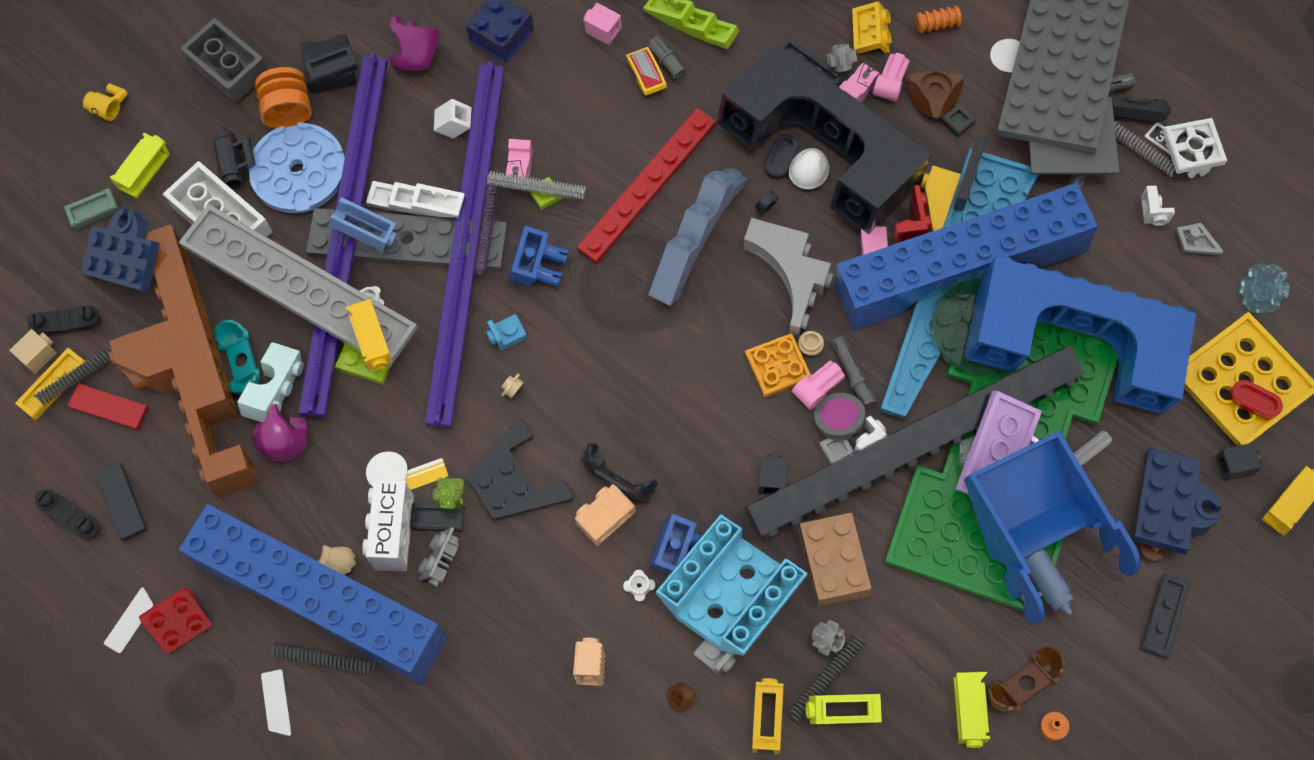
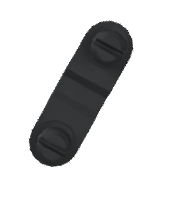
[1108,92,1171,122]
[27,305,100,333]
[35,489,99,539]

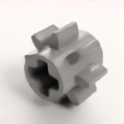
[826,44,857,72]
[812,620,845,656]

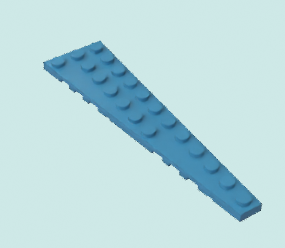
[880,148,1039,420]

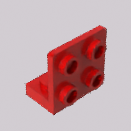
[892,185,931,245]

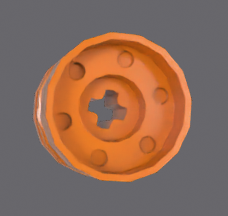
[255,67,312,129]

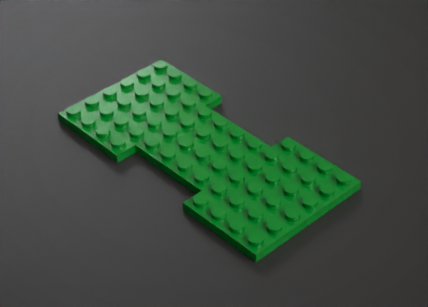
[885,285,1118,612]

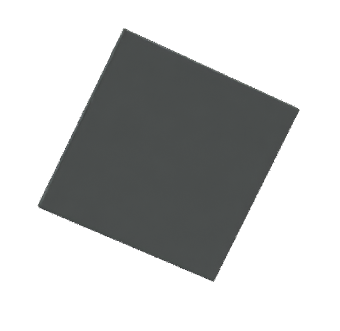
[1029,97,1120,175]

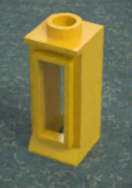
[346,299,392,371]
[1262,466,1314,536]
[752,678,784,754]

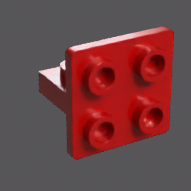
[139,588,212,654]

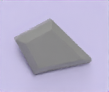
[1176,223,1223,255]

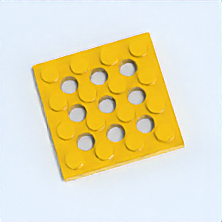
[1184,312,1314,446]

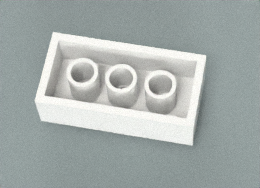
[163,161,273,237]

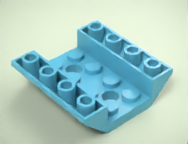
[656,515,808,656]

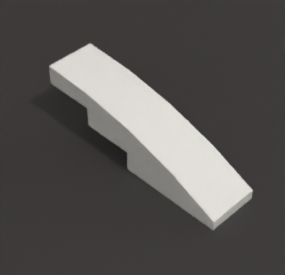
[366,181,465,218]

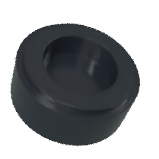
[755,190,779,214]

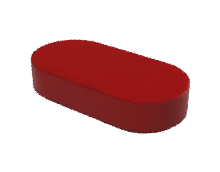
[1230,380,1283,420]

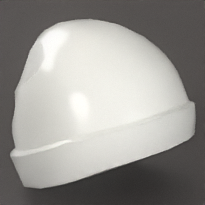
[789,148,829,190]

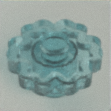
[1239,262,1290,314]

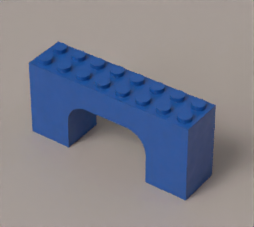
[964,256,1196,415]

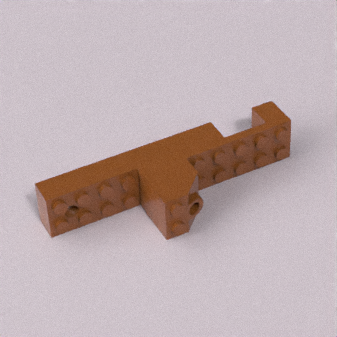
[109,224,260,498]

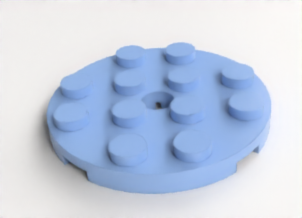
[249,123,345,213]

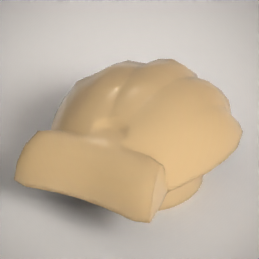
[318,545,356,575]

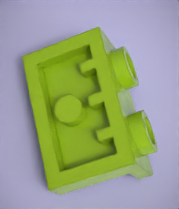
[335,342,392,385]

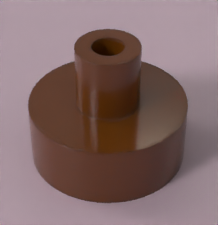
[1138,543,1168,563]
[667,682,696,712]

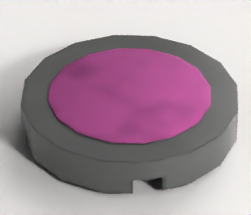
[814,393,866,440]

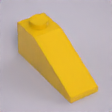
[921,166,961,233]

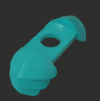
[214,320,260,395]

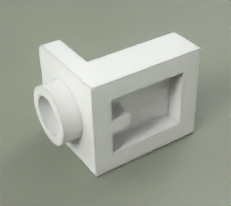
[1141,186,1175,226]
[854,416,887,452]

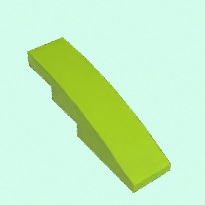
[643,0,739,49]

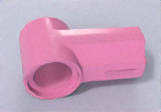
[873,53,910,102]
[792,360,845,410]

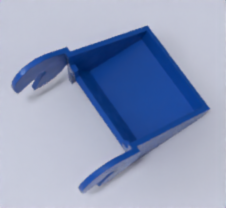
[964,431,1141,625]

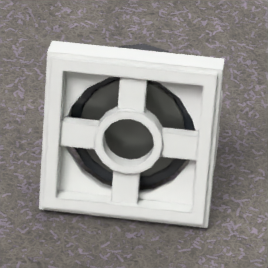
[1162,118,1227,179]

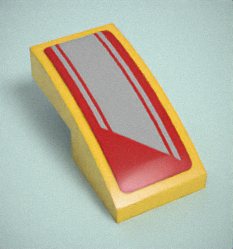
[626,47,667,96]

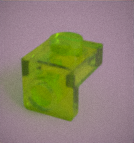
[433,478,464,508]

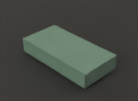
[64,188,119,230]

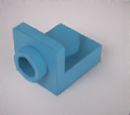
[486,314,527,351]

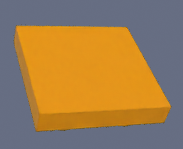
[745,333,811,398]

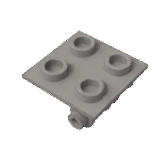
[418,527,459,587]

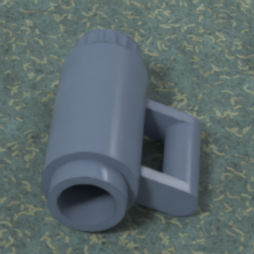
[1020,549,1074,615]

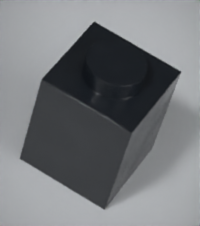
[1216,443,1262,481]
[758,454,787,495]

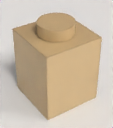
[9,329,57,374]

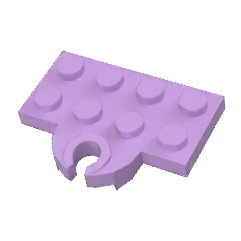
[956,391,1042,495]

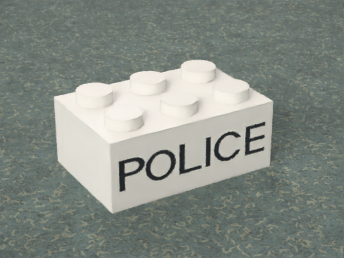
[363,480,414,572]

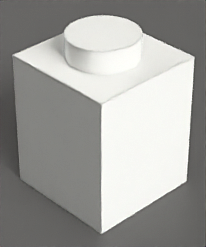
[434,99,471,139]

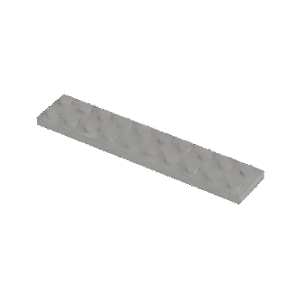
[179,204,418,368]

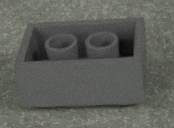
[180,18,268,104]

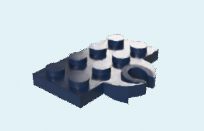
[81,208,160,292]
[1132,447,1222,555]

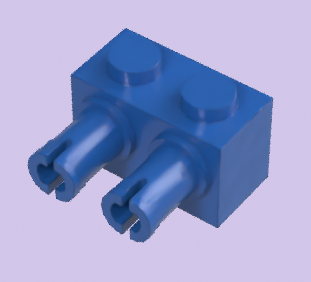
[507,226,569,287]
[648,514,703,575]

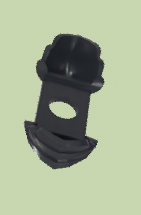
[581,443,658,501]

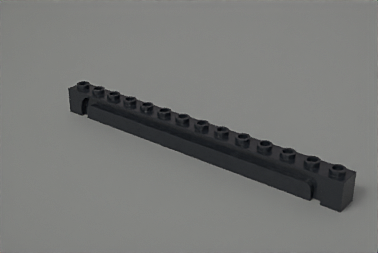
[743,345,1085,538]

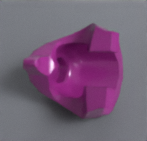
[390,17,440,71]
[253,404,307,463]

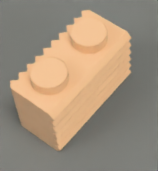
[575,484,636,546]
[573,638,606,686]

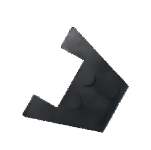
[467,417,573,521]

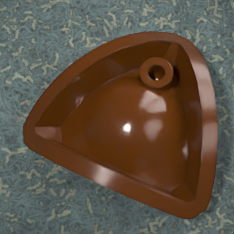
[906,72,964,118]

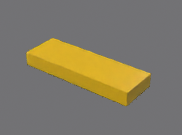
[15,348,86,421]

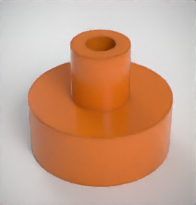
[1040,712,1069,741]

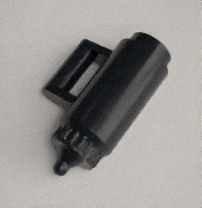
[214,127,256,189]

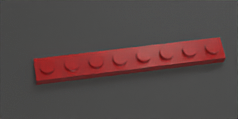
[577,108,716,264]

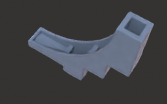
[648,168,748,306]

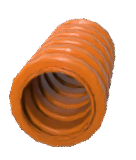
[916,5,962,33]

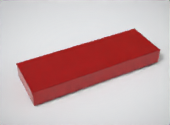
[67,383,149,431]

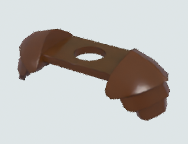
[988,646,1066,713]

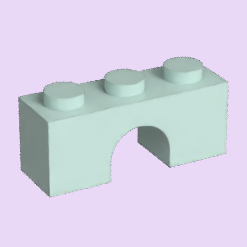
[237,342,304,423]

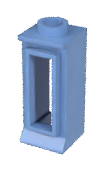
[328,197,397,253]

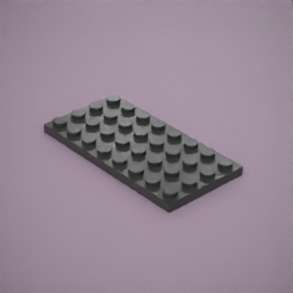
[997,0,1129,154]

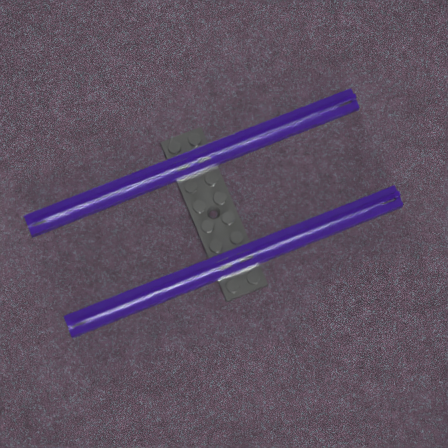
[299,53,508,428]

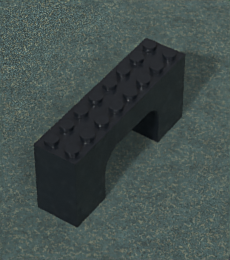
[717,44,932,234]

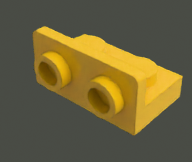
[852,1,892,54]

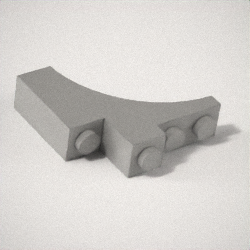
[744,218,833,337]

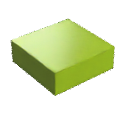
[529,177,562,210]

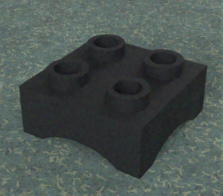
[299,34,356,93]

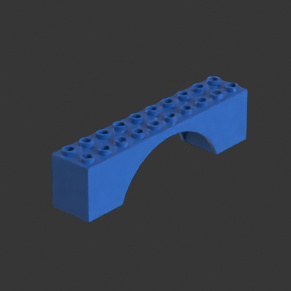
[835,183,1098,331]
[179,504,448,685]

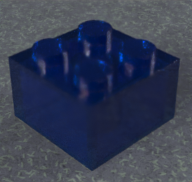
[465,0,534,63]

